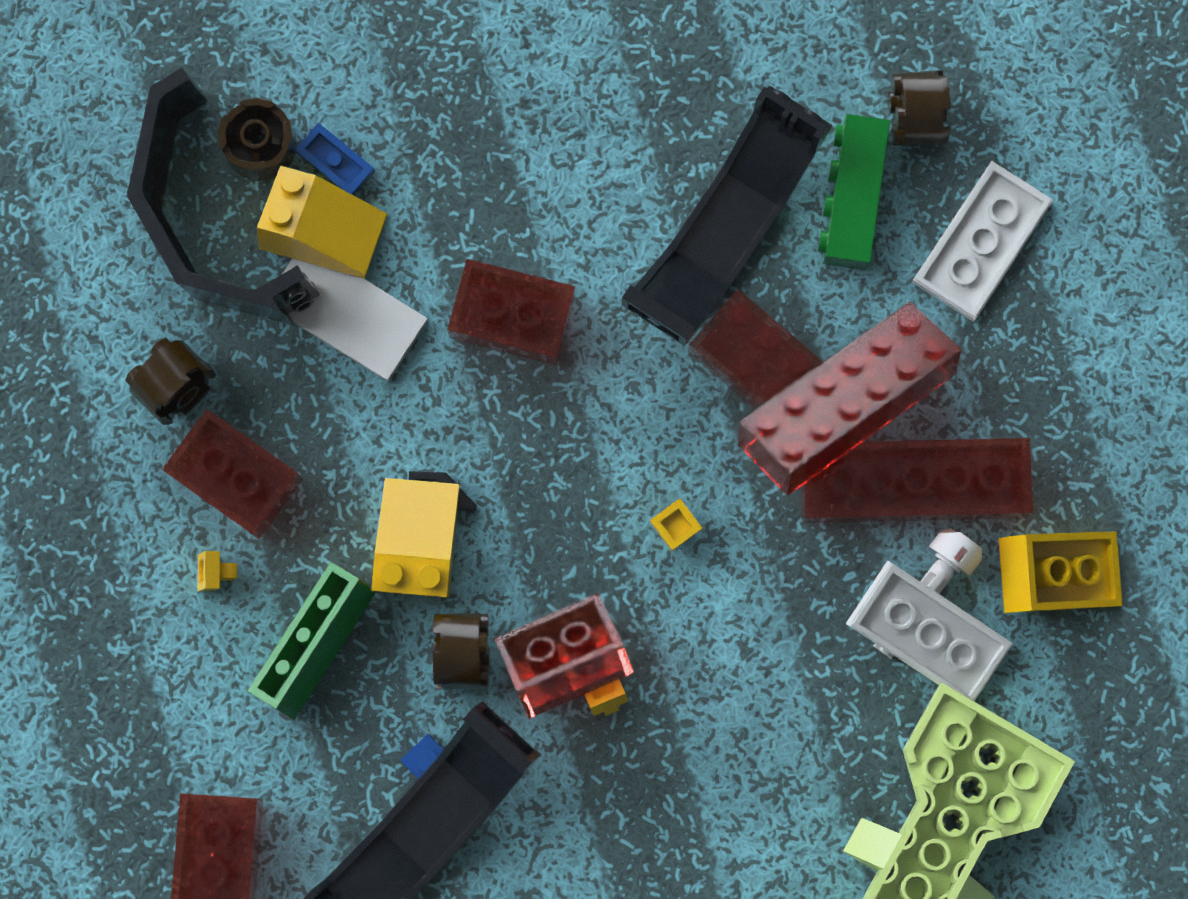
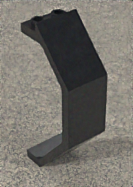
[126,67,320,326]
[621,86,833,346]
[303,701,540,899]

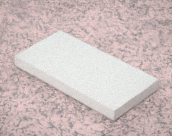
[912,161,1053,322]
[282,258,428,382]
[846,561,1013,702]

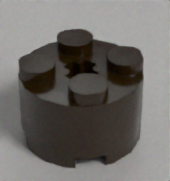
[888,70,950,147]
[218,98,297,181]
[125,338,216,425]
[433,613,490,690]

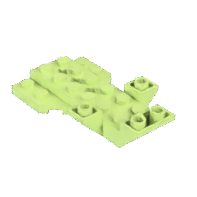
[843,683,1075,899]

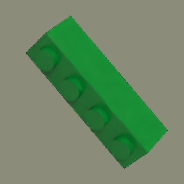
[818,114,890,270]
[248,562,376,720]

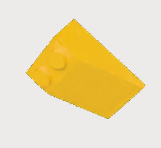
[257,166,387,279]
[371,478,460,597]
[998,531,1123,613]

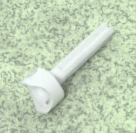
[873,528,982,659]

